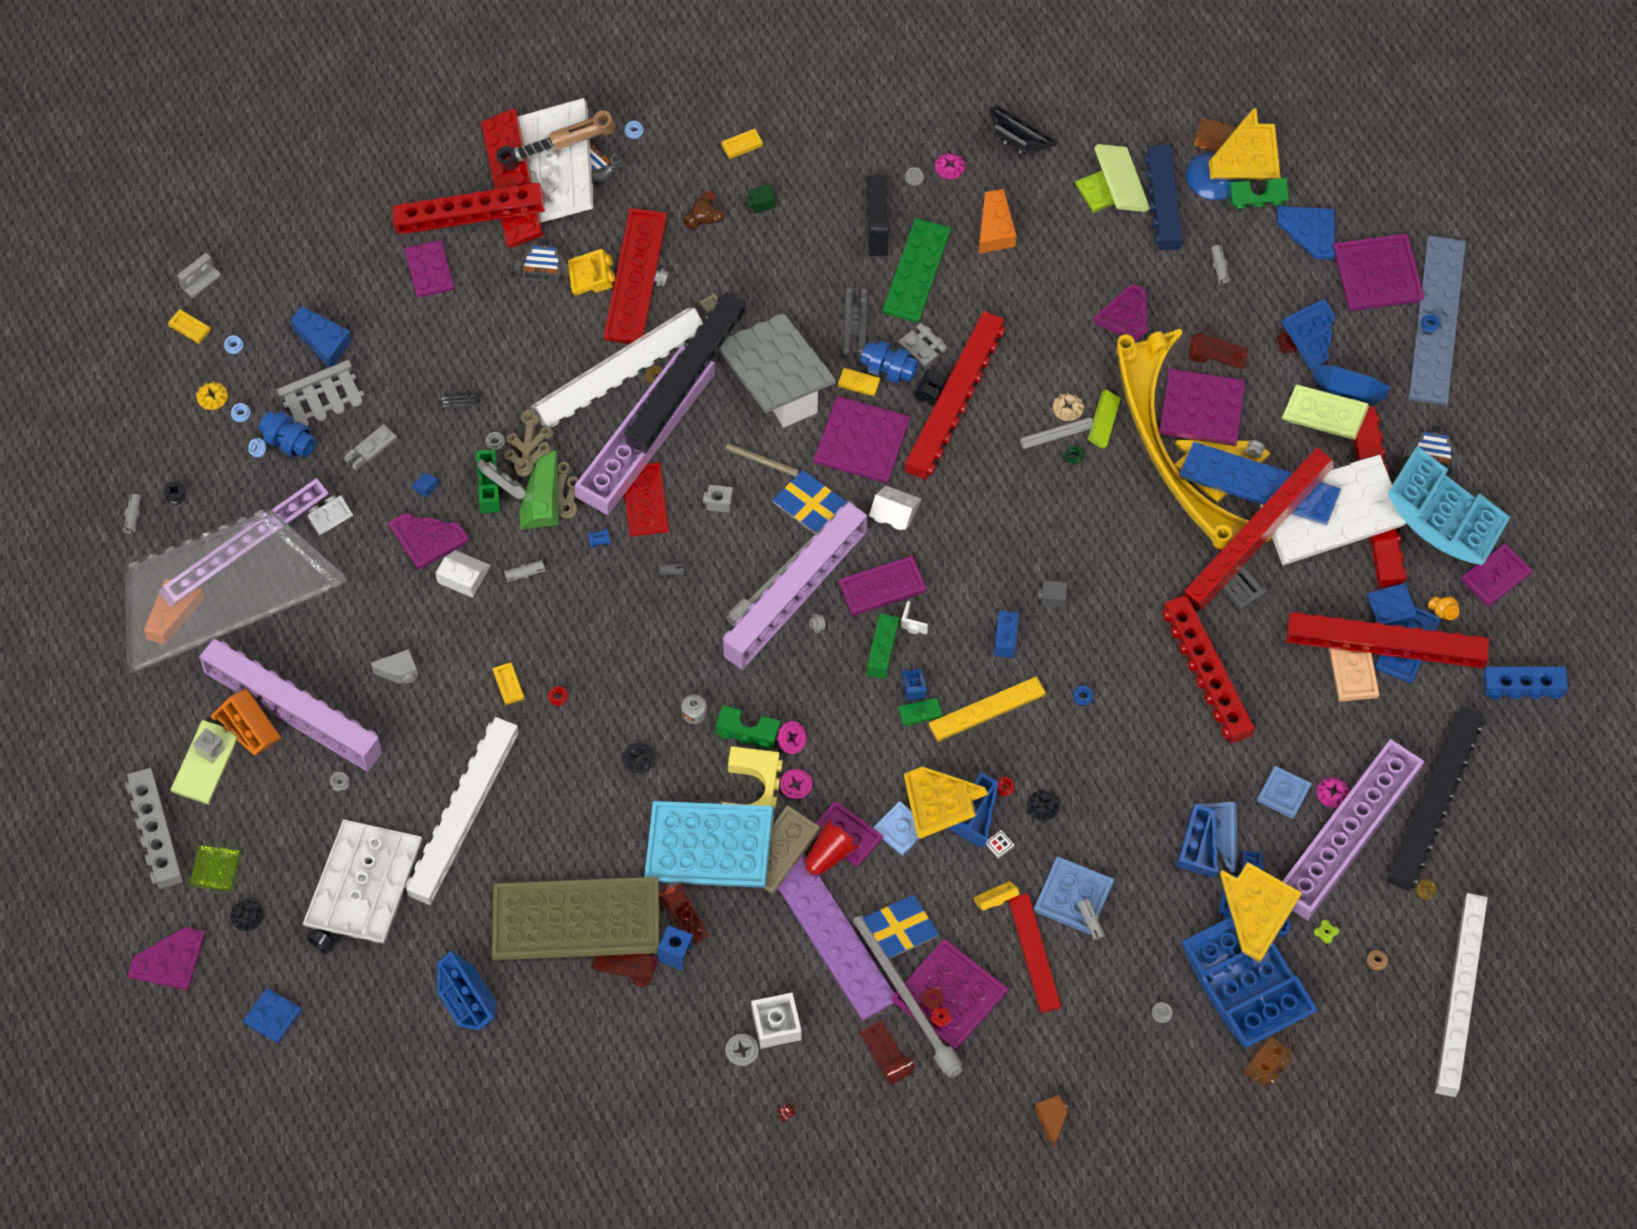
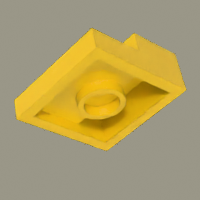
[568,249,615,296]

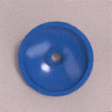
[1186,152,1242,200]

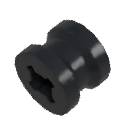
[164,482,186,505]

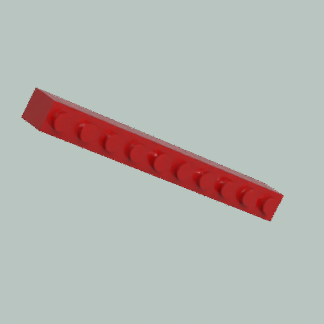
[905,311,1006,480]
[1353,406,1407,588]
[1185,448,1334,611]
[1285,612,1489,669]

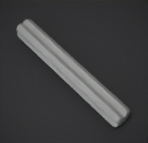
[1020,417,1093,449]

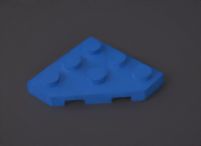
[1277,206,1334,260]
[1281,299,1335,370]

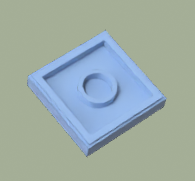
[873,801,920,856]

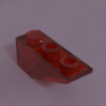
[659,882,709,946]

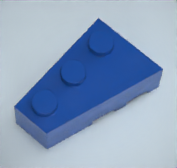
[291,306,352,368]
[947,772,998,848]
[1175,804,1219,878]

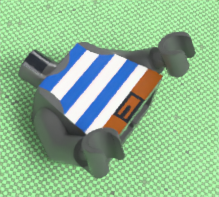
[590,142,623,183]
[510,239,569,283]
[1402,425,1464,472]

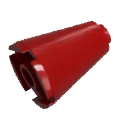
[804,819,860,876]

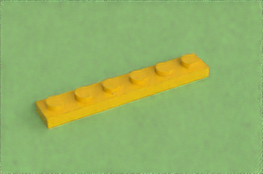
[929,676,1046,742]

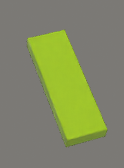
[1088,389,1121,448]

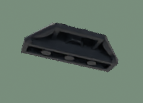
[989,105,1059,155]

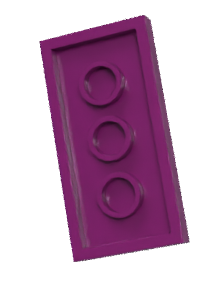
[838,556,926,616]

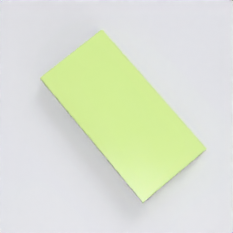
[1094,144,1150,212]
[1282,384,1369,440]
[171,720,238,804]

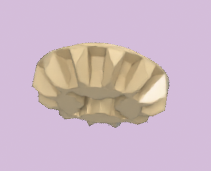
[1053,392,1084,421]

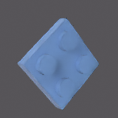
[1257,766,1312,819]

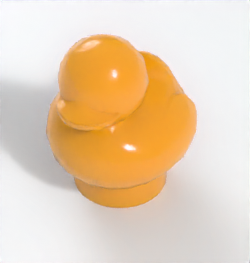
[1428,596,1459,620]

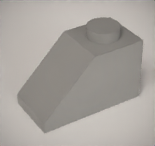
[371,649,418,684]

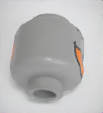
[681,694,707,724]

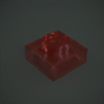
[1276,333,1299,354]

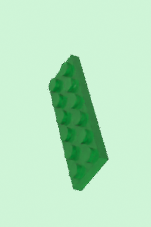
[882,218,951,323]

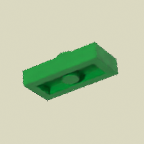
[898,698,942,727]

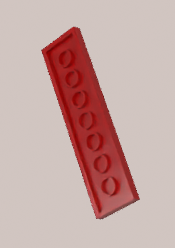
[481,108,544,248]
[604,208,667,344]

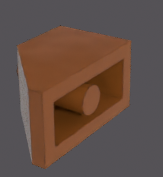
[1034,1095,1069,1148]

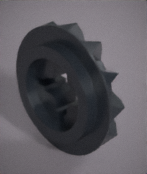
[623,743,655,774]
[1027,789,1060,821]
[230,899,264,931]

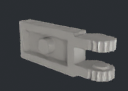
[344,424,397,470]
[477,459,526,499]

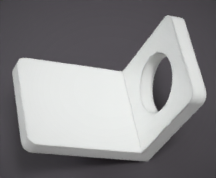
[901,601,928,635]

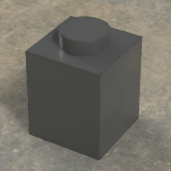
[1038,581,1067,608]

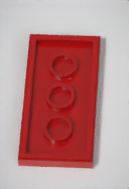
[625,462,669,537]

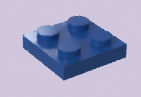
[1367,583,1417,626]
[243,988,302,1044]

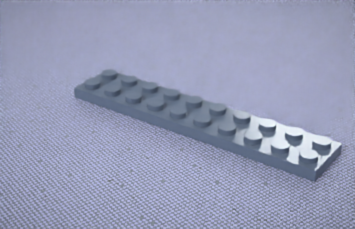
[1408,235,1466,406]

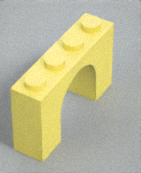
[722,747,783,825]

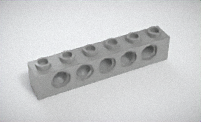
[125,768,183,889]

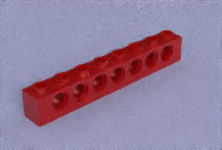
[393,183,545,234]
[1162,595,1255,744]

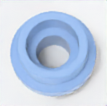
[625,121,643,139]
[224,335,244,354]
[231,403,251,422]
[248,438,266,458]

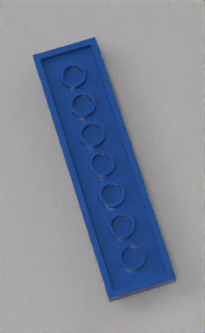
[1179,441,1341,525]

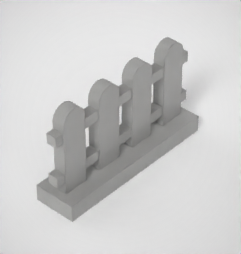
[277,360,364,426]

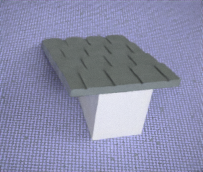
[719,314,835,428]

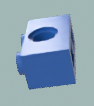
[994,611,1019,658]

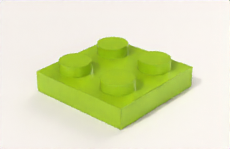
[1075,170,1115,213]

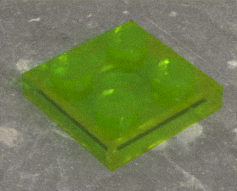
[190,845,240,892]

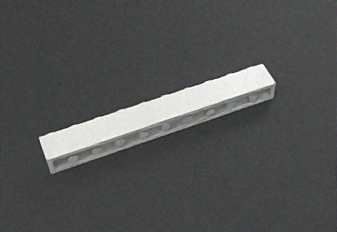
[531,308,703,428]
[405,717,519,905]
[1435,893,1488,1097]

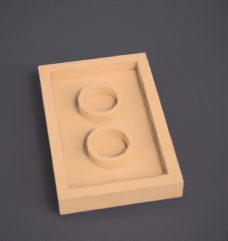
[1329,648,1379,702]

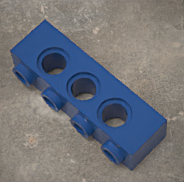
[1483,667,1568,699]

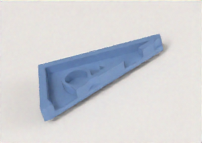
[1198,802,1237,874]

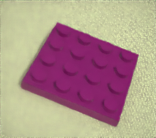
[1333,234,1424,311]
[1159,369,1245,446]
[813,396,911,484]
[891,939,1009,1052]

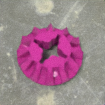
[935,152,965,179]
[776,721,806,754]
[780,769,812,800]
[1317,777,1349,808]

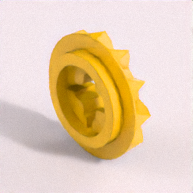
[196,381,228,410]

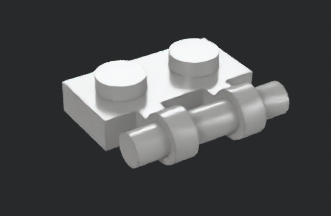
[898,323,948,368]

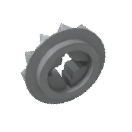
[725,1034,759,1067]

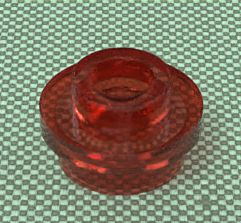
[922,988,943,1009]
[776,1104,797,1122]

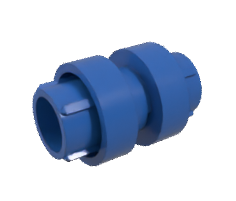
[860,340,919,384]
[258,411,316,458]

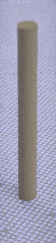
[725,443,800,477]

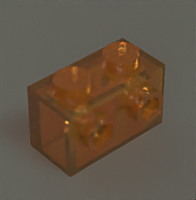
[1193,118,1236,152]
[1245,1036,1292,1088]

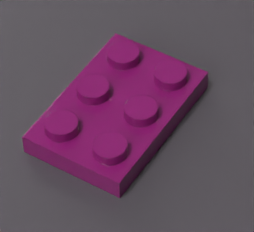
[404,240,454,298]
[1461,544,1532,608]
[815,800,883,868]

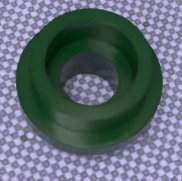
[1064,446,1084,465]

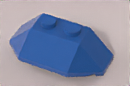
[1313,364,1390,405]
[437,951,496,1030]

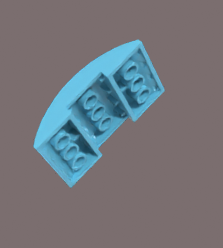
[1388,446,1510,565]

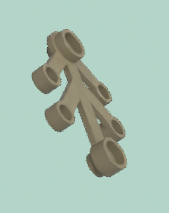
[504,409,554,477]
[525,462,578,519]

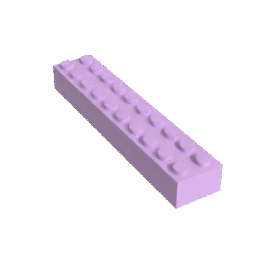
[575,345,715,515]
[723,502,867,670]
[199,639,382,772]
[1282,739,1424,921]

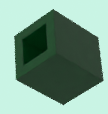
[746,183,776,214]

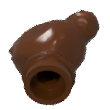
[683,191,724,230]

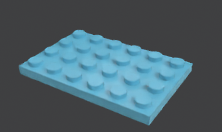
[644,801,774,888]

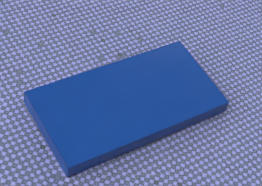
[1374,606,1441,684]

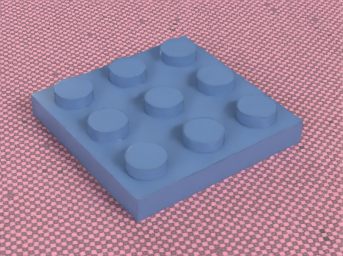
[1034,857,1114,935]

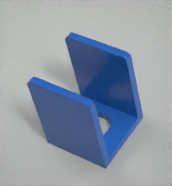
[658,926,693,970]

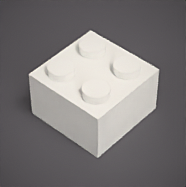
[751,993,802,1049]

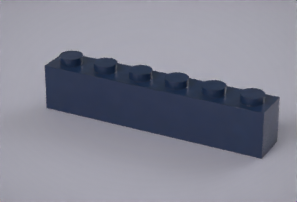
[1144,145,1183,251]

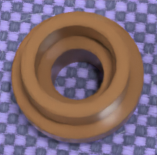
[1367,950,1388,971]

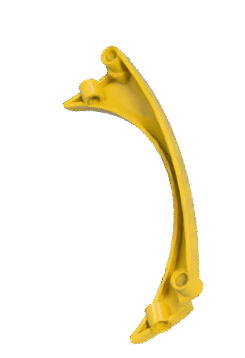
[1116,329,1272,550]

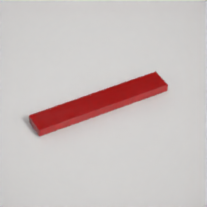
[1008,894,1061,1013]

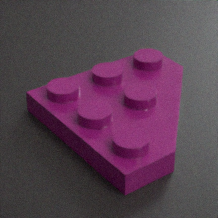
[1093,284,1148,341]
[388,513,469,570]
[127,927,206,990]

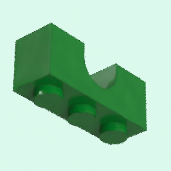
[1228,178,1289,209]
[476,450,501,514]
[867,614,899,679]
[715,705,781,750]

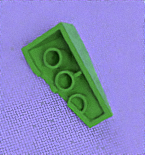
[520,450,559,529]

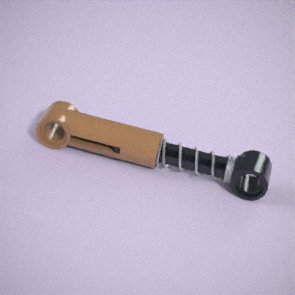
[496,110,616,170]

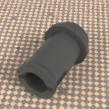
[659,562,684,578]

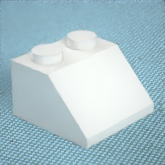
[869,485,921,530]
[436,550,491,598]

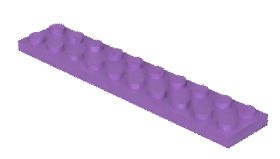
[778,853,894,1022]

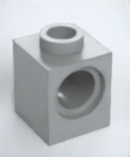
[703,485,733,513]
[193,729,225,764]

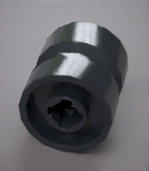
[914,369,948,406]
[306,929,343,954]

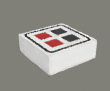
[986,830,1014,859]

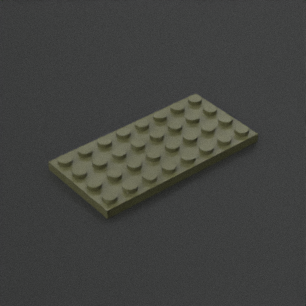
[492,877,659,960]

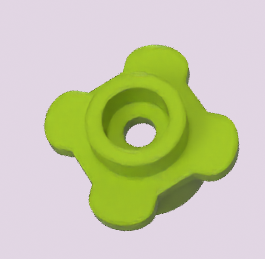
[1314,920,1339,944]

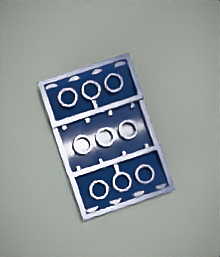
[1182,916,1318,1049]

